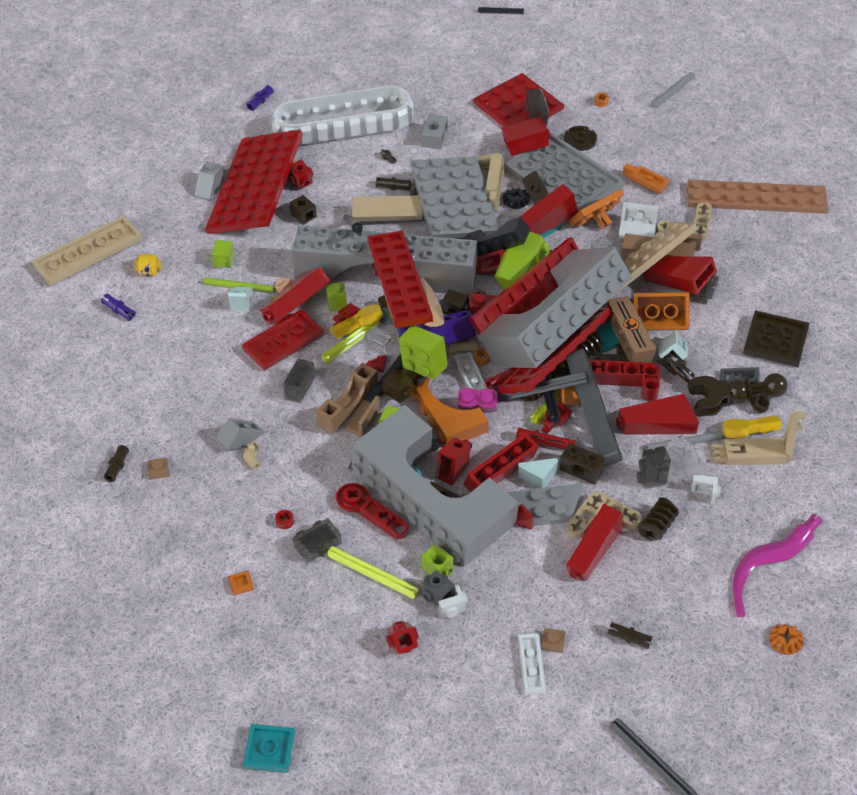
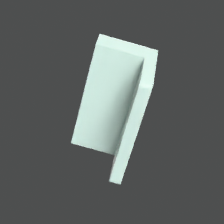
[658,330,689,360]

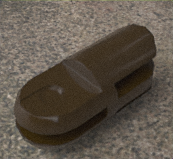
[658,350,695,383]

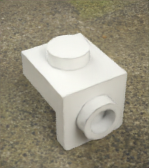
[691,475,721,505]
[439,585,468,618]

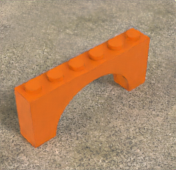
[402,368,489,445]

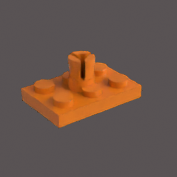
[568,189,625,230]

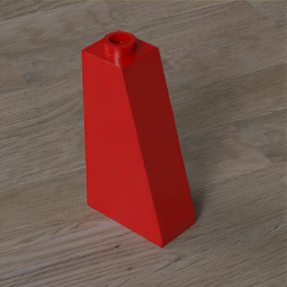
[519,184,579,235]
[642,256,717,294]
[259,266,331,324]
[616,393,699,435]
[566,503,624,581]

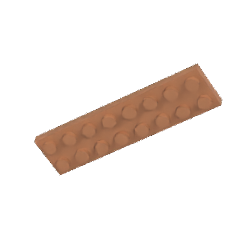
[687,180,828,214]

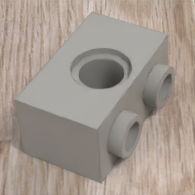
[419,114,448,150]

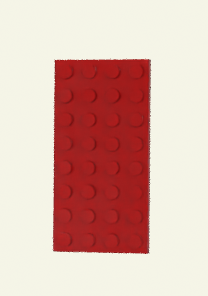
[205,129,303,234]

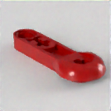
[336,483,409,539]

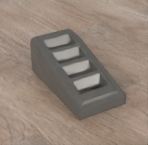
[720,367,760,384]

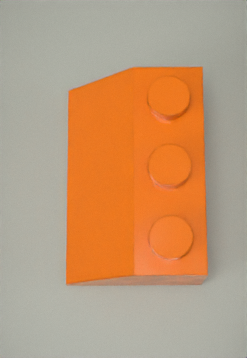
[631,292,689,330]

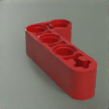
[590,360,660,402]

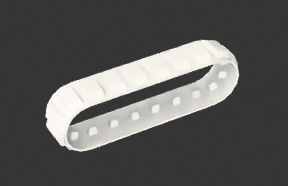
[271,86,414,146]

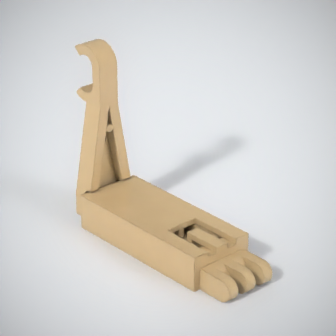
[449,153,505,212]
[710,411,806,465]

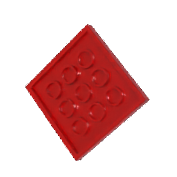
[473,73,564,127]

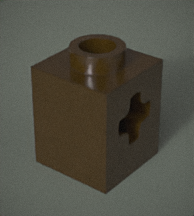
[289,195,317,225]
[441,289,470,315]

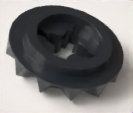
[502,187,530,209]

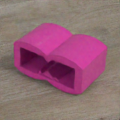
[458,388,498,413]

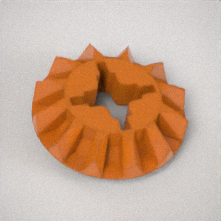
[769,622,805,655]

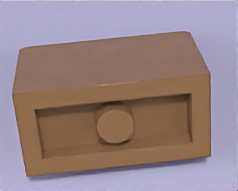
[345,396,380,437]

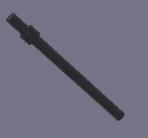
[343,214,363,233]

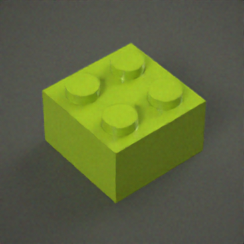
[399,325,448,380]

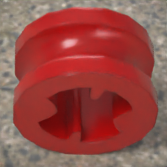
[275,510,294,530]

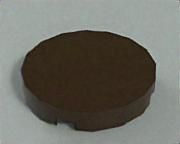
[564,126,597,151]

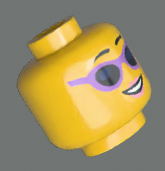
[135,253,162,277]

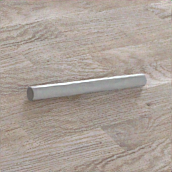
[651,72,695,108]
[646,431,723,452]

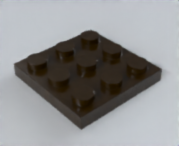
[743,310,810,367]

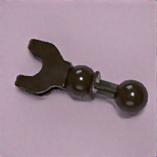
[687,373,788,417]

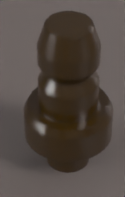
[380,149,397,164]

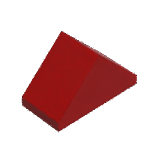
[476,249,505,275]

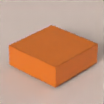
[558,386,579,407]
[228,570,254,596]

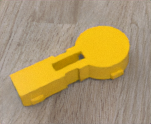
[329,304,383,339]
[723,415,782,439]

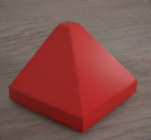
[516,504,534,530]

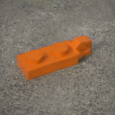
[622,163,669,194]

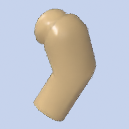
[243,442,261,470]

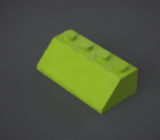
[494,232,551,289]

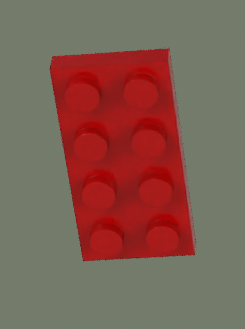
[242,309,324,371]

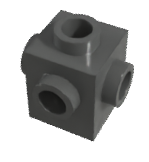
[421,570,455,608]

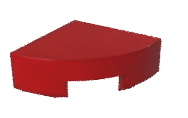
[366,355,387,373]

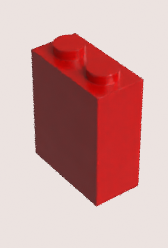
[501,117,551,156]

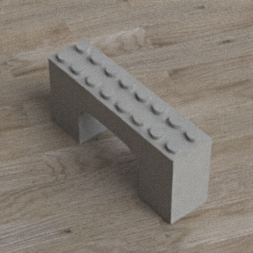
[477,247,632,368]
[352,405,519,567]

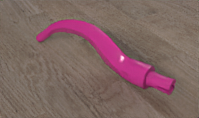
[733,514,823,617]

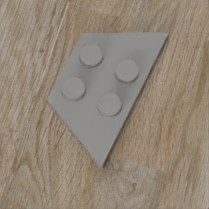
[507,483,583,526]

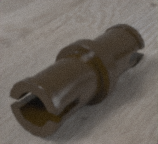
[376,177,411,191]
[103,445,129,482]
[607,621,653,649]

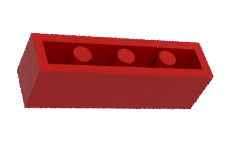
[463,432,539,493]

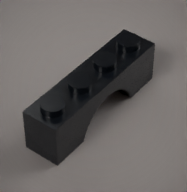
[465,217,531,257]

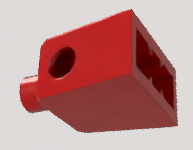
[435,438,472,486]

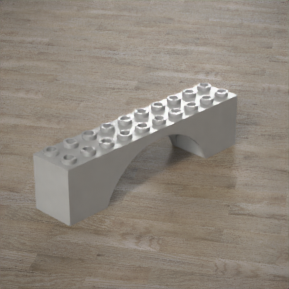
[292,225,477,296]

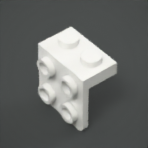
[619,202,658,239]

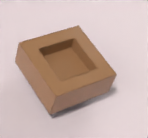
[683,234,702,251]
[147,458,169,480]
[541,628,566,653]

